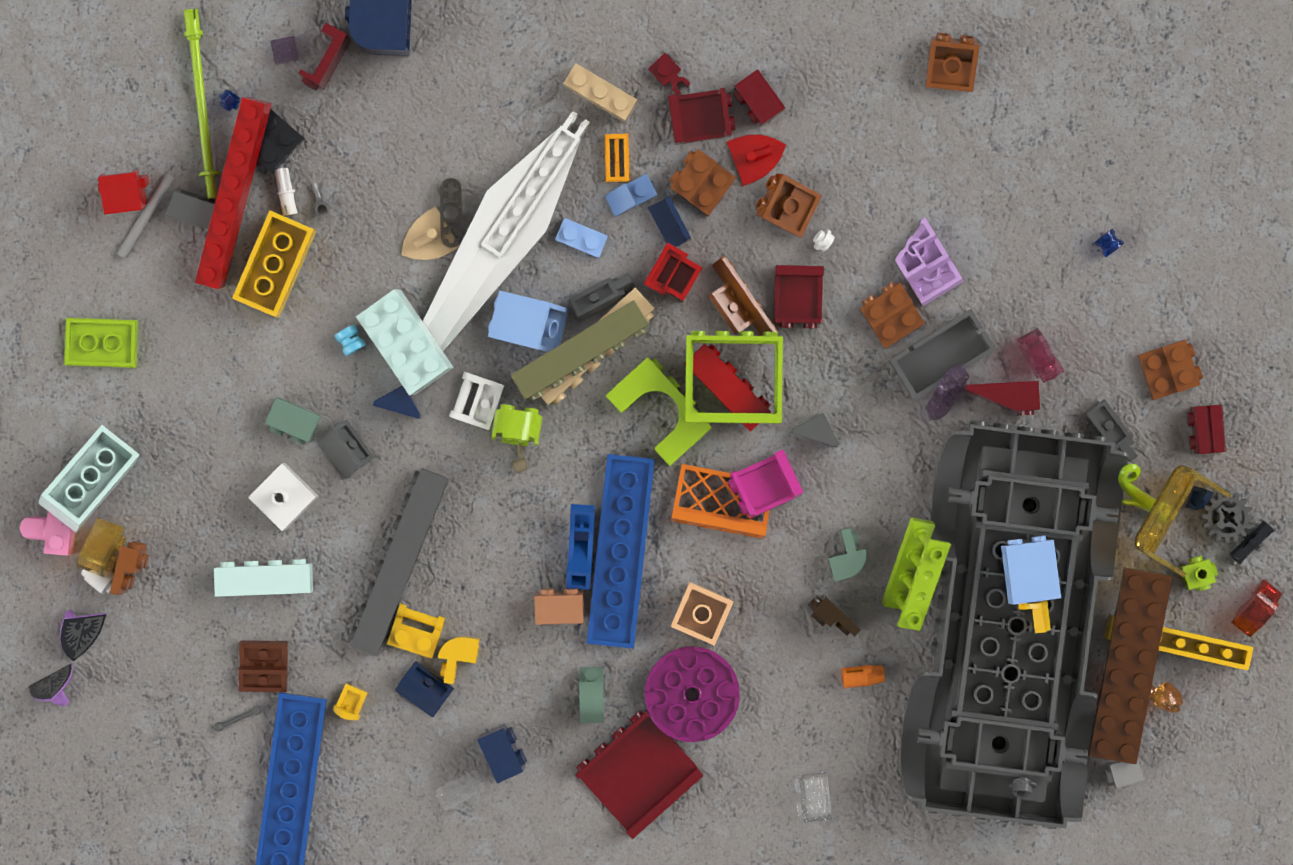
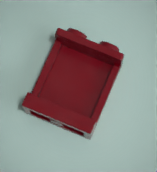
[298,23,352,91]
[668,87,736,145]
[774,265,824,329]

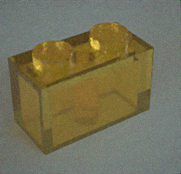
[78,517,126,577]

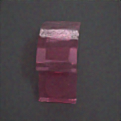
[1016,328,1064,383]

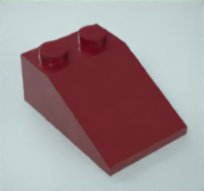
[962,381,1040,416]

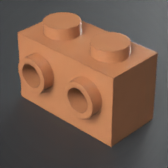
[534,588,584,625]

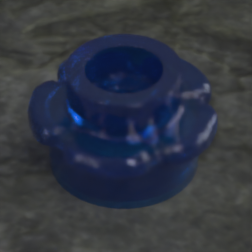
[218,89,241,111]

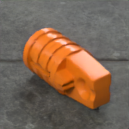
[841,665,885,689]

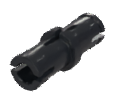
[1229,520,1274,564]

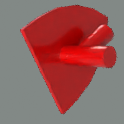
[727,135,786,186]

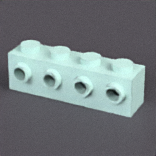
[214,559,313,597]

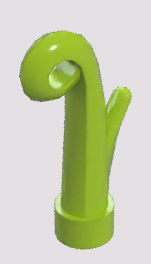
[1118,464,1171,522]

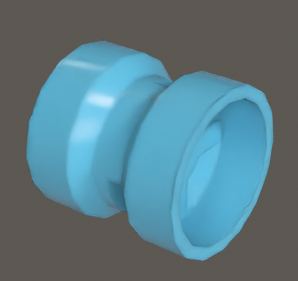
[334,324,366,356]

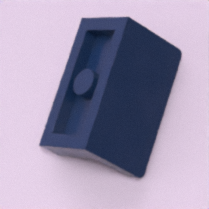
[648,196,691,247]
[395,661,454,717]

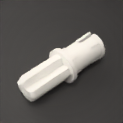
[275,168,298,216]

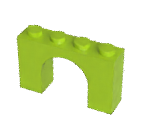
[605,357,712,466]

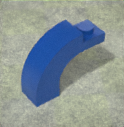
[566,504,595,590]

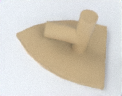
[401,206,460,260]

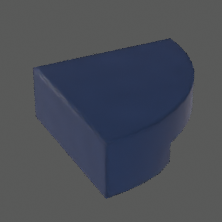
[1185,486,1214,510]

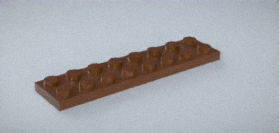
[1088,567,1173,764]

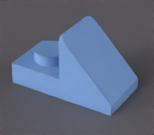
[605,174,658,217]

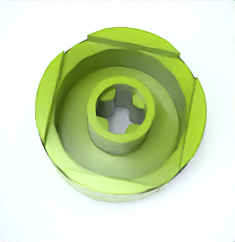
[491,404,543,446]

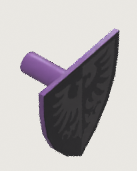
[59,610,106,661]
[30,663,73,707]

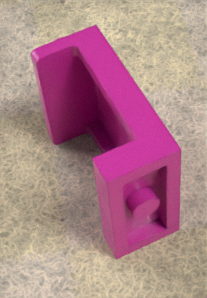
[728,449,803,519]

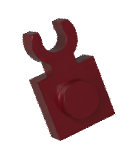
[648,53,690,96]

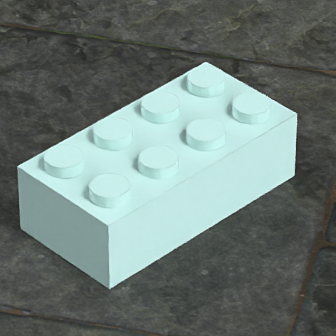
[356,289,454,396]
[38,425,140,533]

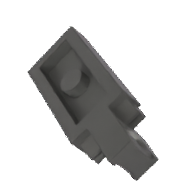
[568,274,636,322]
[1085,399,1138,462]

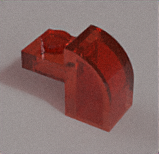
[1231,579,1282,637]

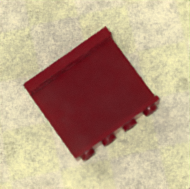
[575,710,704,840]

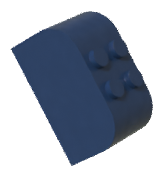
[345,0,412,56]

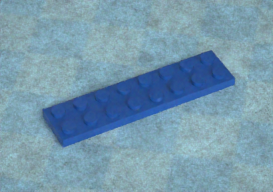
[587,454,655,649]
[256,692,327,865]

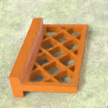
[671,464,770,539]

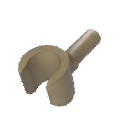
[512,444,528,473]

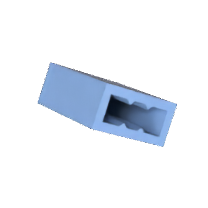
[1001,535,1061,605]

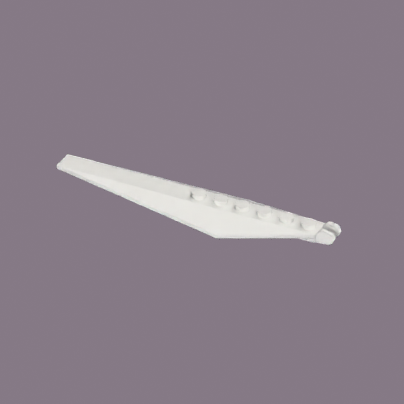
[423,111,590,351]

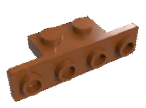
[708,256,777,336]

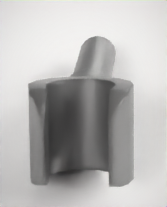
[311,183,330,216]

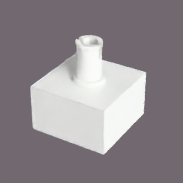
[248,463,319,531]

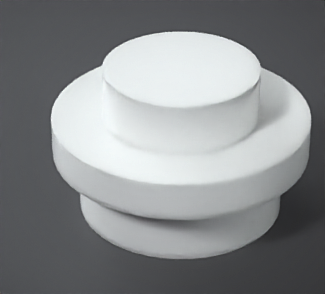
[813,229,835,252]

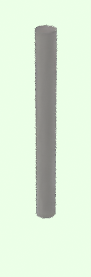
[117,173,174,259]

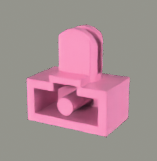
[20,511,75,556]

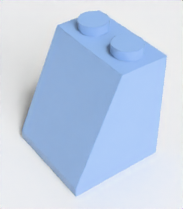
[488,290,570,352]

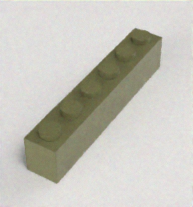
[511,300,649,402]

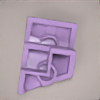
[895,218,964,306]

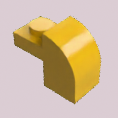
[438,636,480,684]

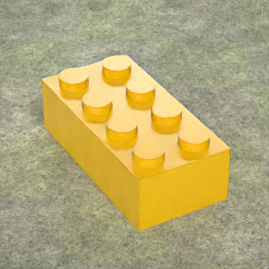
[232,210,317,318]

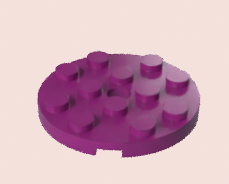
[644,646,740,742]

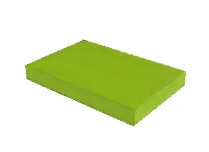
[64,318,138,368]

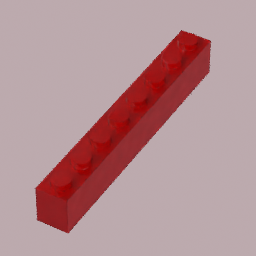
[195,97,272,289]

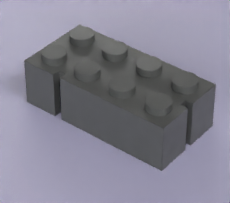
[888,309,997,401]

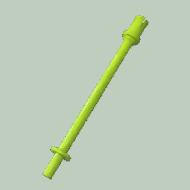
[183,9,220,199]

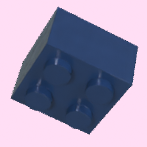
[477,723,527,784]

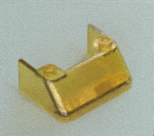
[1134,465,1231,577]

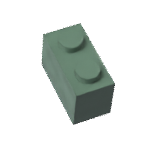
[265,397,322,445]

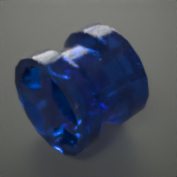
[1094,228,1124,258]

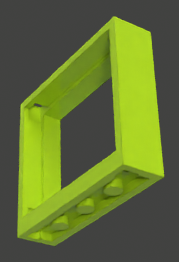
[685,331,783,424]

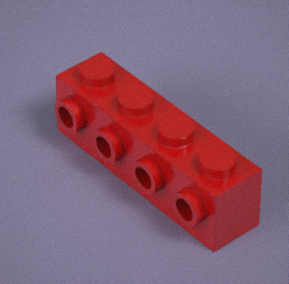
[684,344,771,432]

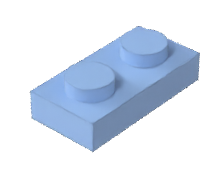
[555,218,608,258]

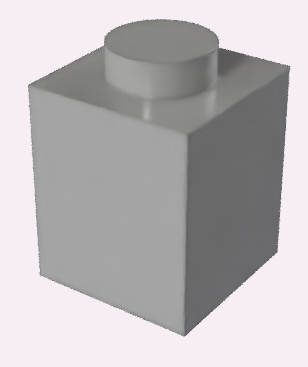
[1104,759,1144,788]

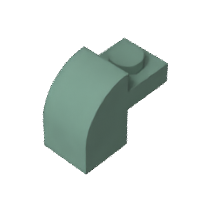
[827,527,867,581]
[579,667,604,723]

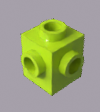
[1178,555,1218,592]

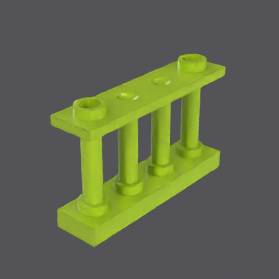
[881,517,951,631]

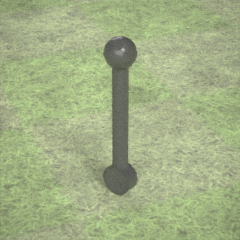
[214,706,261,731]

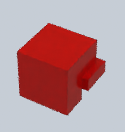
[97,169,150,215]
[644,242,703,302]

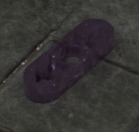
[925,365,969,420]

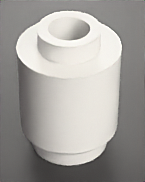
[81,560,114,594]

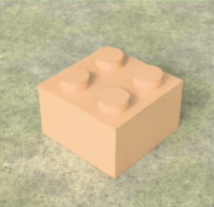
[670,581,734,646]

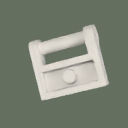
[449,372,505,430]

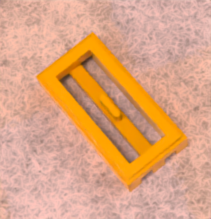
[605,134,630,183]

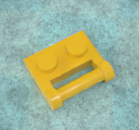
[387,603,445,659]

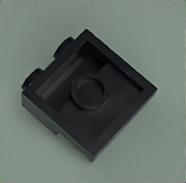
[256,109,305,174]

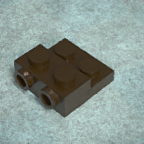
[807,594,861,637]

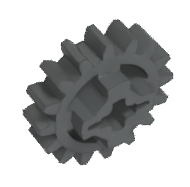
[1200,491,1254,543]

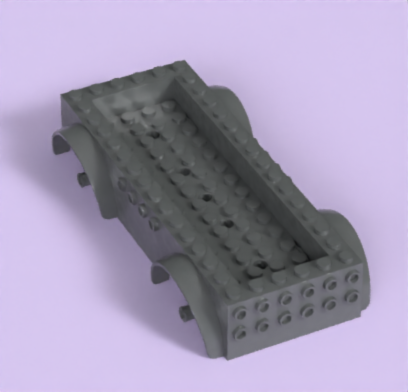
[900,420,1129,829]

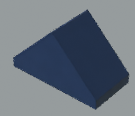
[373,385,422,419]

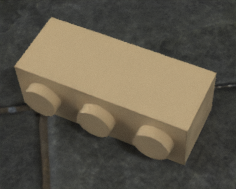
[563,63,638,123]

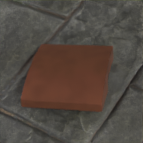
[238,640,288,692]

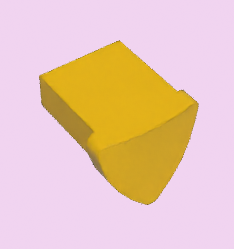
[1018,600,1051,633]
[332,683,368,720]

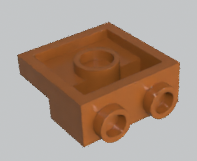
[925,33,980,92]
[669,149,737,217]
[755,173,822,238]
[859,282,925,349]
[1137,340,1203,400]
[110,541,149,595]

